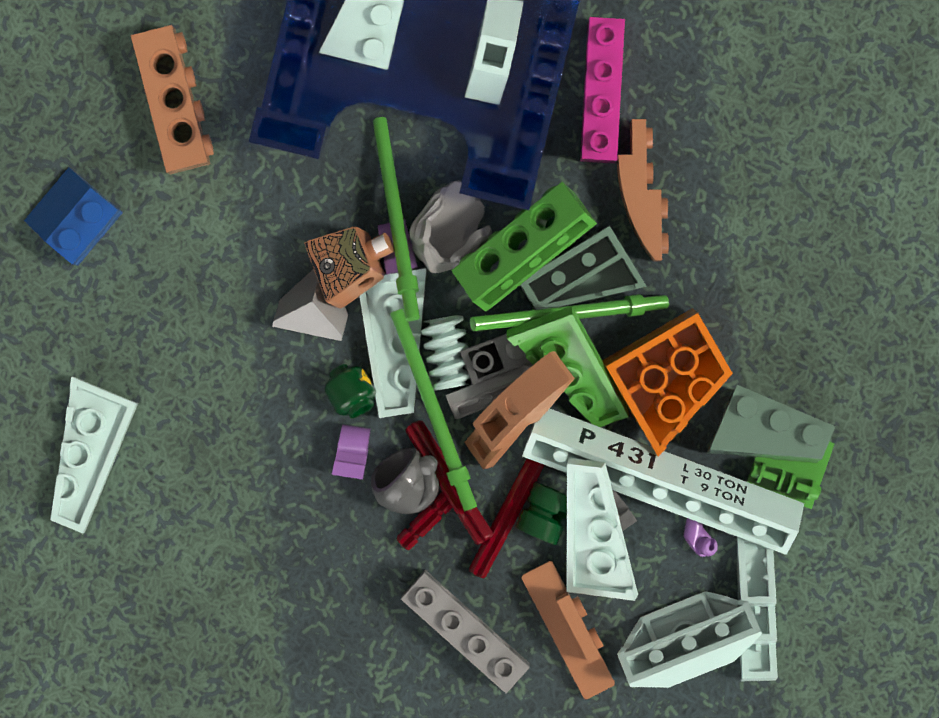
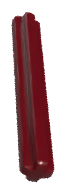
[405,420,493,545]
[469,458,545,579]

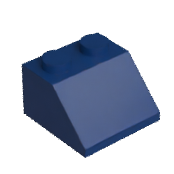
[24,167,123,266]

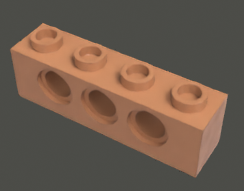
[131,25,214,175]

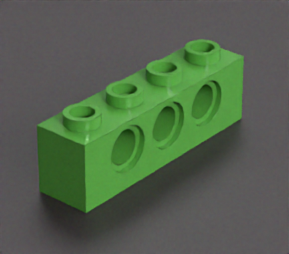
[451,182,597,312]

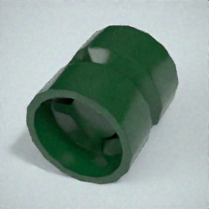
[515,482,567,545]

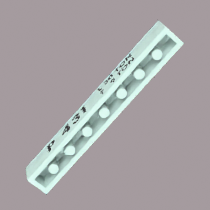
[522,408,804,555]

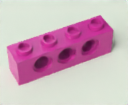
[580,17,625,163]

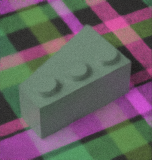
[520,226,647,310]
[706,385,836,463]

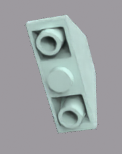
[465,0,523,105]

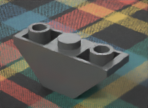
[460,334,531,384]

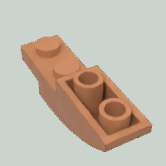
[617,119,669,262]
[464,351,575,470]

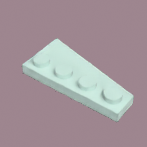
[319,0,404,70]
[50,377,138,533]
[567,458,638,601]

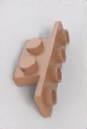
[522,561,615,699]

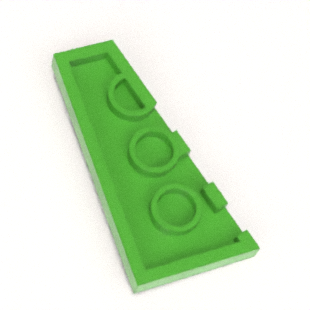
[507,306,629,427]

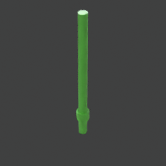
[373,117,420,321]
[470,294,669,331]
[390,308,477,512]

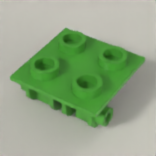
[747,441,835,509]

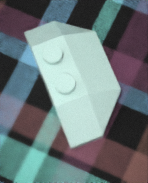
[617,591,762,688]

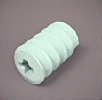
[421,315,470,391]

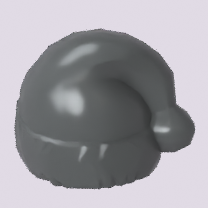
[371,447,439,514]

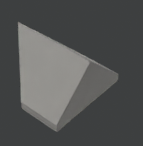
[272,269,348,341]

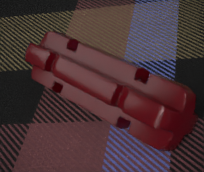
[396,492,452,550]

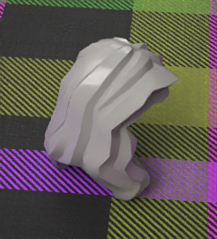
[409,180,492,273]

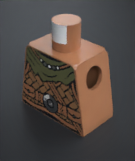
[304,227,394,309]

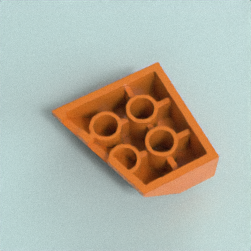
[603,308,733,457]

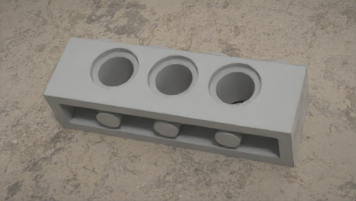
[401,570,530,693]

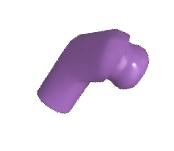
[684,518,718,557]

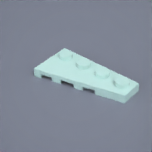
[360,268,426,418]

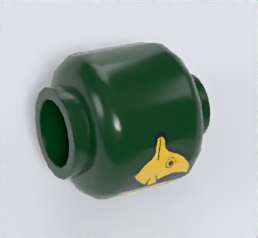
[324,364,376,419]

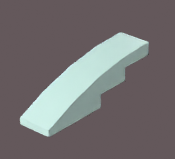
[737,537,778,681]

